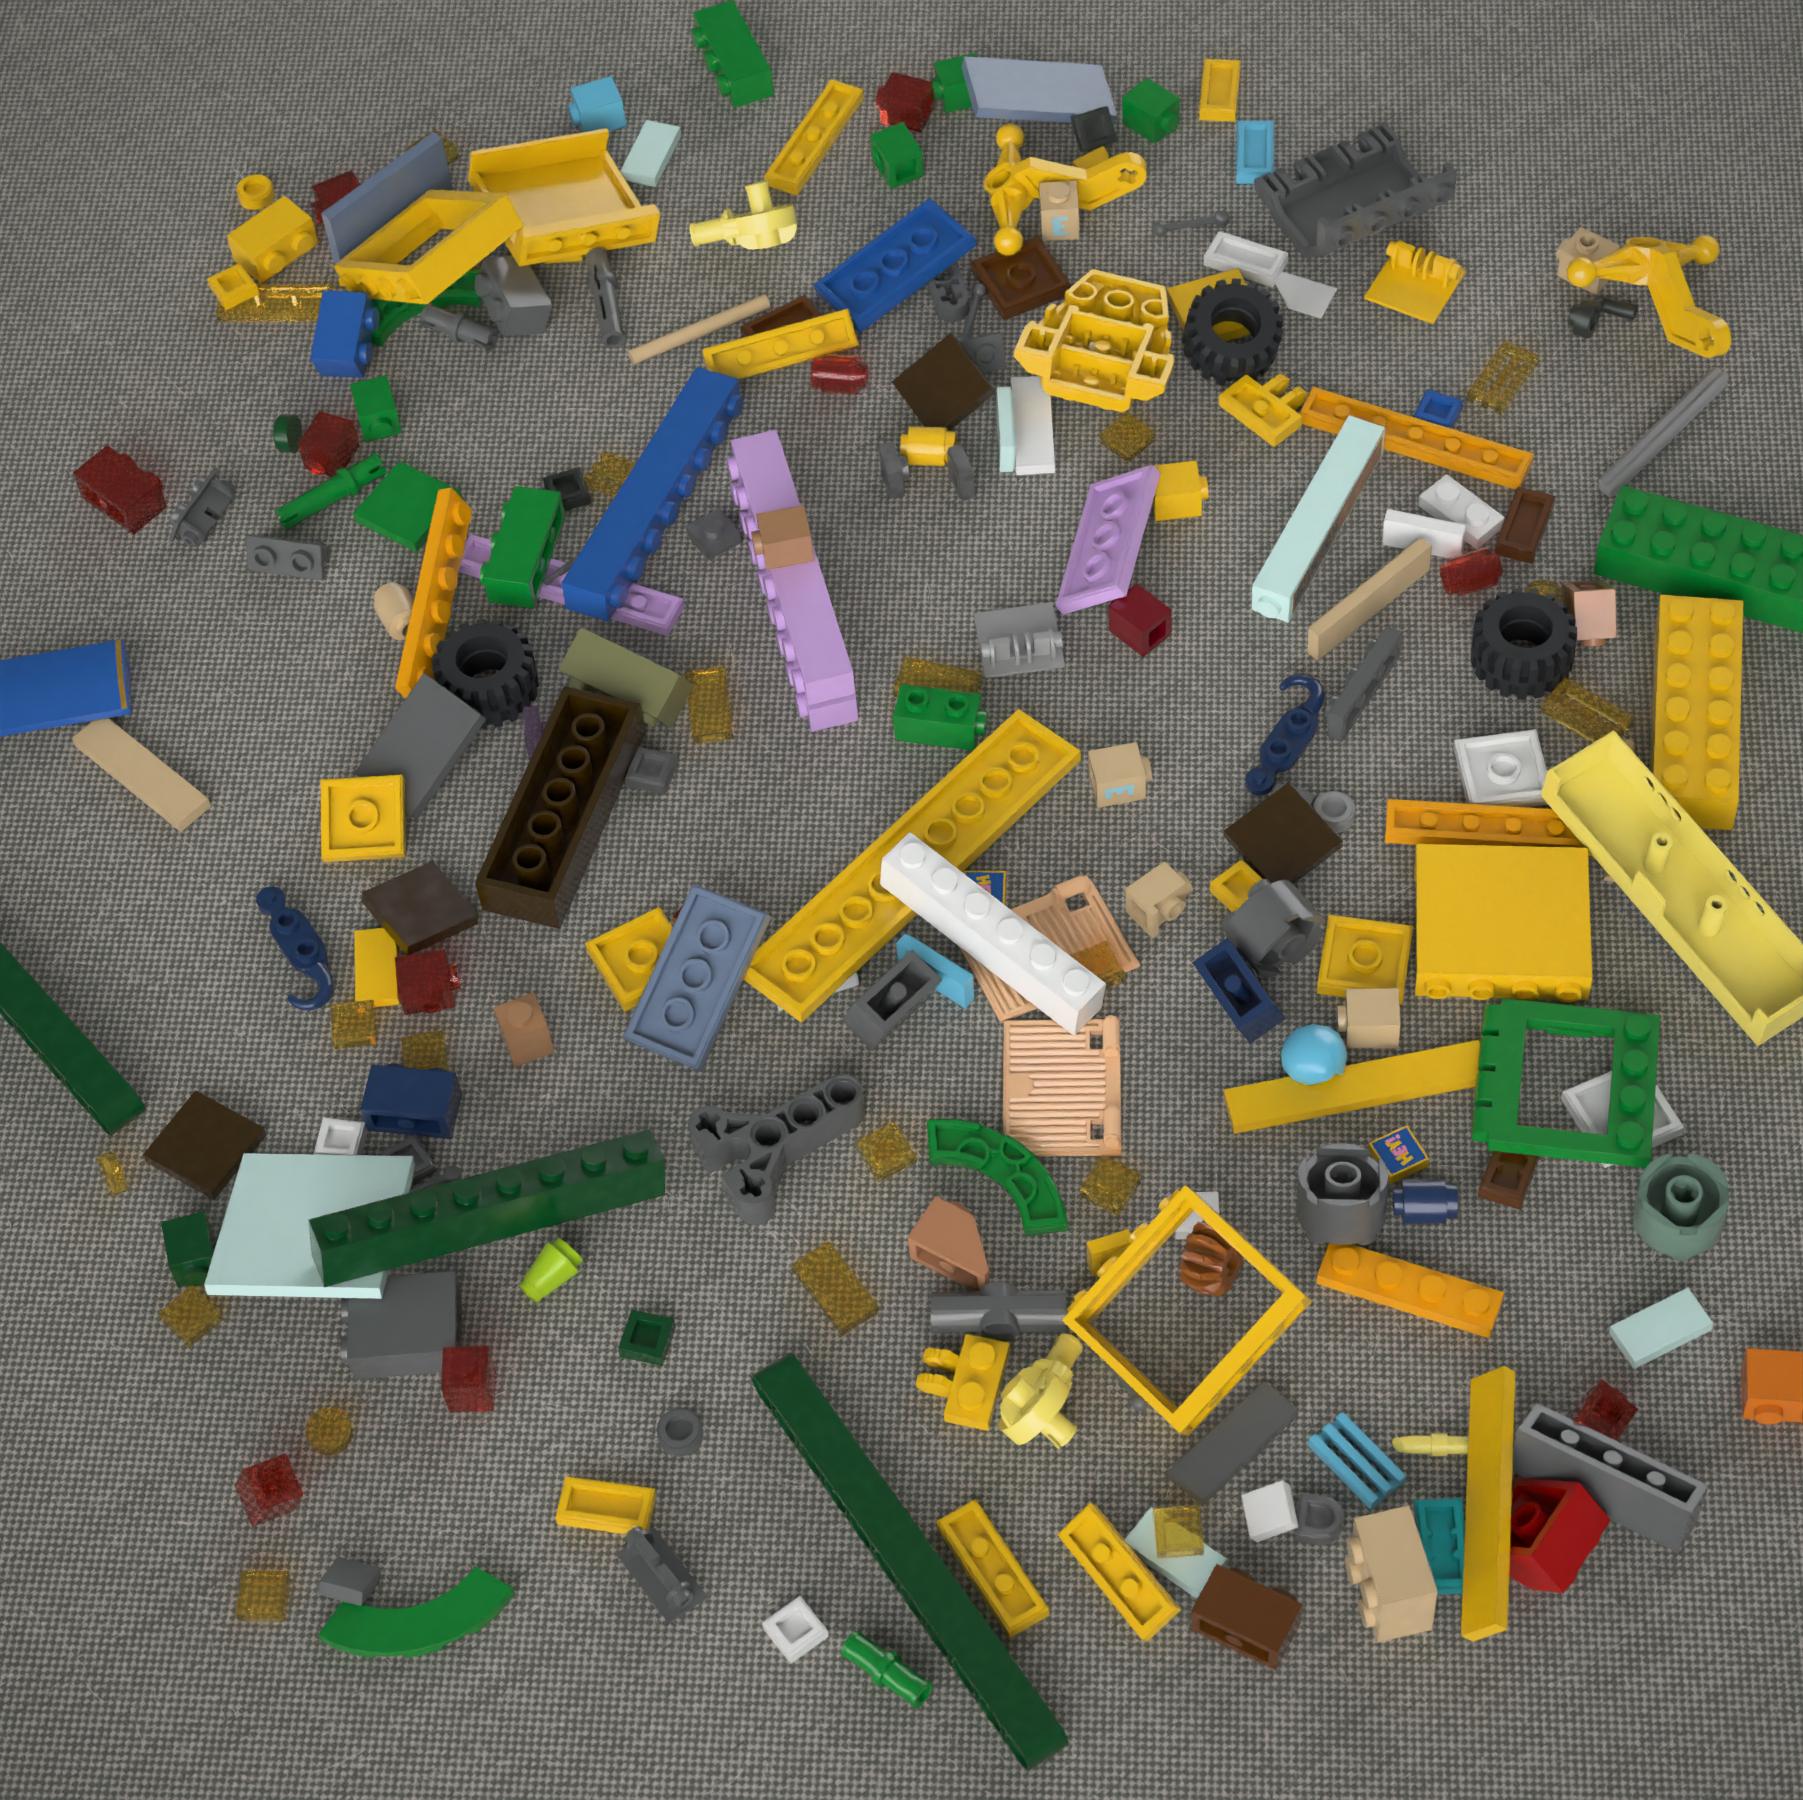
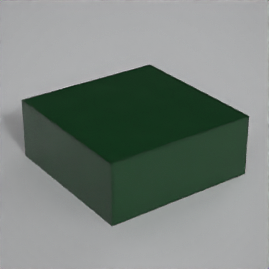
[618,1309,676,1366]

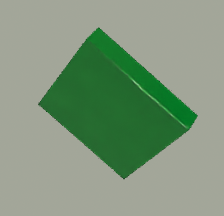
[353,461,463,552]

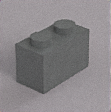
[475,256,552,337]
[842,950,942,1051]

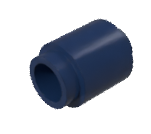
[1392,1179,1458,1224]

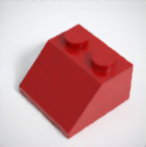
[1509,1477,1611,1593]

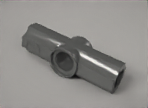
[930,1282,1067,1341]

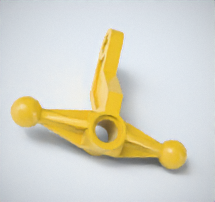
[983,123,1147,256]
[1566,235,1731,358]

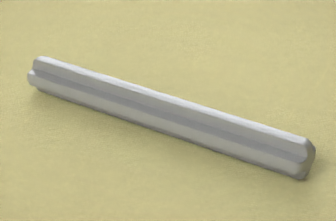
[1598,367,1729,497]

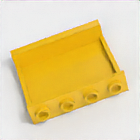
[468,128,660,267]
[1414,844,1592,1003]

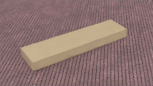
[1307,538,1432,661]
[72,718,211,832]

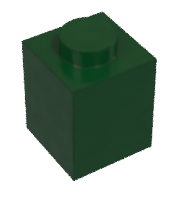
[161,1211,216,1288]

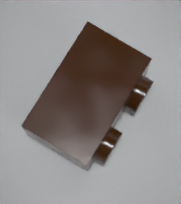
[1191,1564,1303,1670]

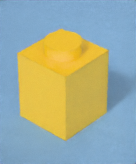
[1152,461,1209,521]

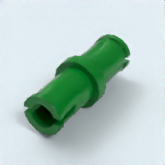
[841,1630,934,1709]

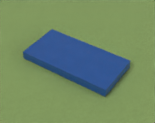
[813,198,977,333]

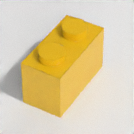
[227,196,319,283]

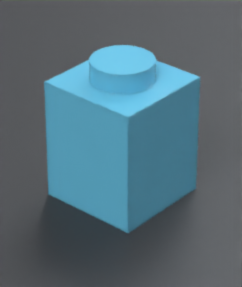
[567,76,626,132]

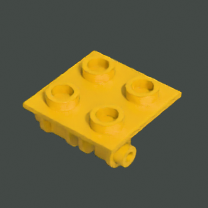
[1364,239,1466,324]

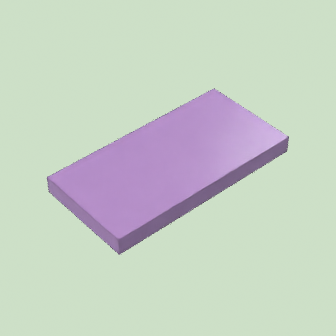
[1055,465,1160,615]

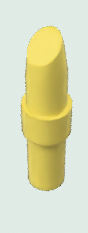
[1392,1433,1468,1457]

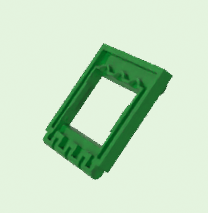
[1471,998,1660,1168]

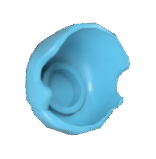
[1281,1024,1348,1085]

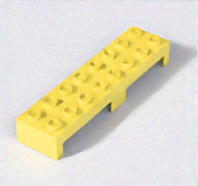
[1541,730,1803,1046]

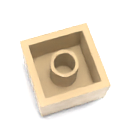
[1345,1505,1438,1643]

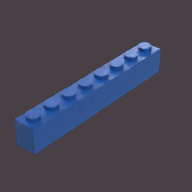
[561,367,743,622]

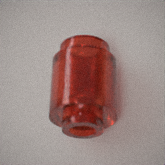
[811,354,869,395]
[1439,547,1503,597]

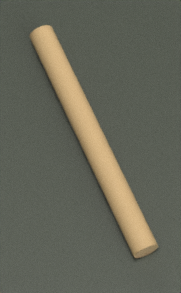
[628,294,771,365]

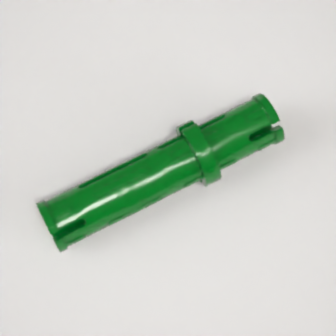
[274,452,387,531]

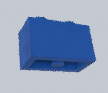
[310,290,379,378]

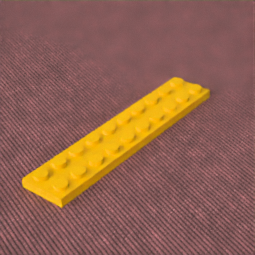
[743,709,1081,1023]

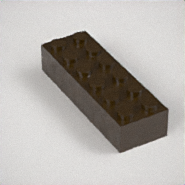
[475,686,646,929]

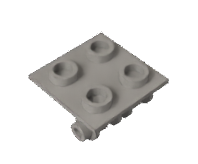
[973,602,1065,679]

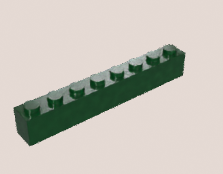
[308,1129,665,1287]

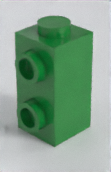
[893,684,989,751]

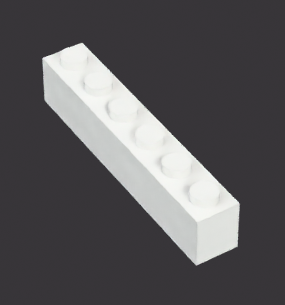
[880,832,1106,1036]

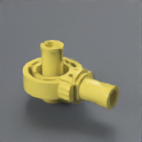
[689,181,797,249]
[998,1333,1083,1449]

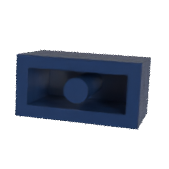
[1192,938,1285,1044]
[360,1064,462,1139]

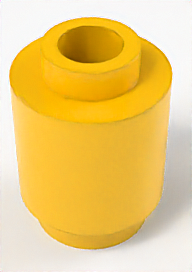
[900,426,957,466]

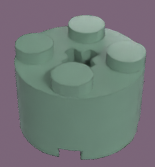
[1633,1153,1730,1261]

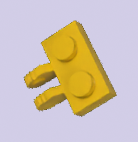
[1219,373,1307,447]
[915,1334,1010,1431]

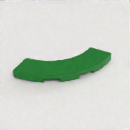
[371,269,483,346]
[927,1118,1069,1236]
[318,1566,515,1658]

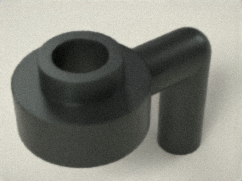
[1568,295,1638,339]

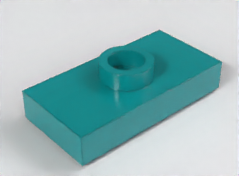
[1413,1498,1465,1595]

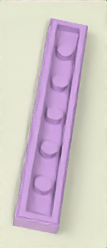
[459,534,685,636]

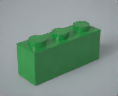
[690,0,774,108]
[480,486,565,609]

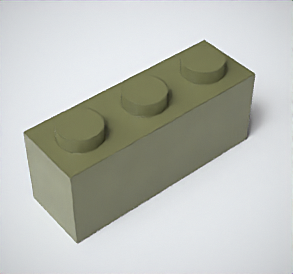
[558,627,694,728]

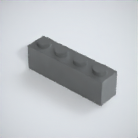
[1512,1403,1709,1552]

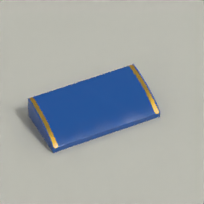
[0,639,131,737]

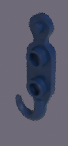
[1245,674,1325,796]
[256,886,335,1011]

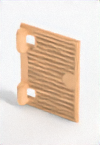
[959,875,1140,1023]
[1003,1015,1122,1157]

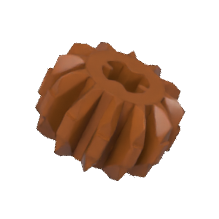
[1179,1220,1245,1297]

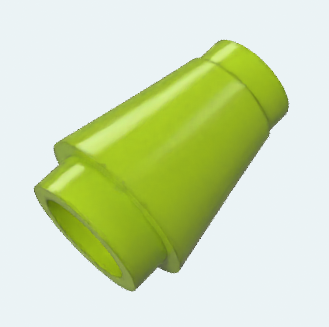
[518,1237,583,1304]

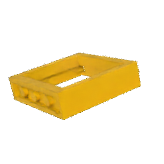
[333,189,524,304]
[1062,1185,1313,1437]

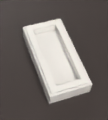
[1204,231,1288,288]
[1382,509,1466,561]

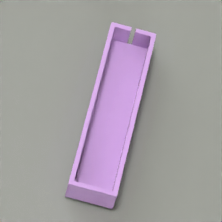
[726,430,859,732]

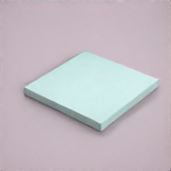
[204,1153,415,1299]

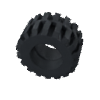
[1182,278,1284,386]
[1471,588,1577,700]
[432,619,539,729]

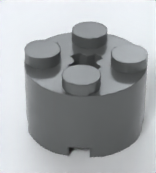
[1221,879,1325,978]
[1297,1143,1388,1245]

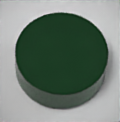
[273,414,302,453]

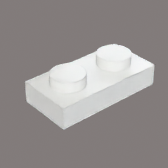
[1418,474,1505,549]

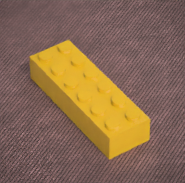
[1649,595,1743,830]

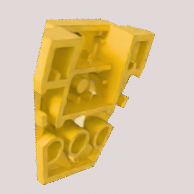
[1014,269,1174,412]

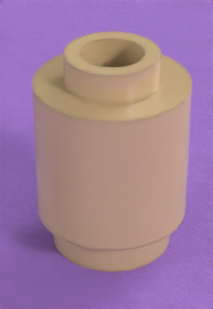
[374,582,414,640]

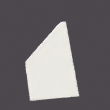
[1275,272,1338,318]

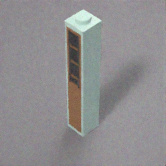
[1252,415,1385,623]

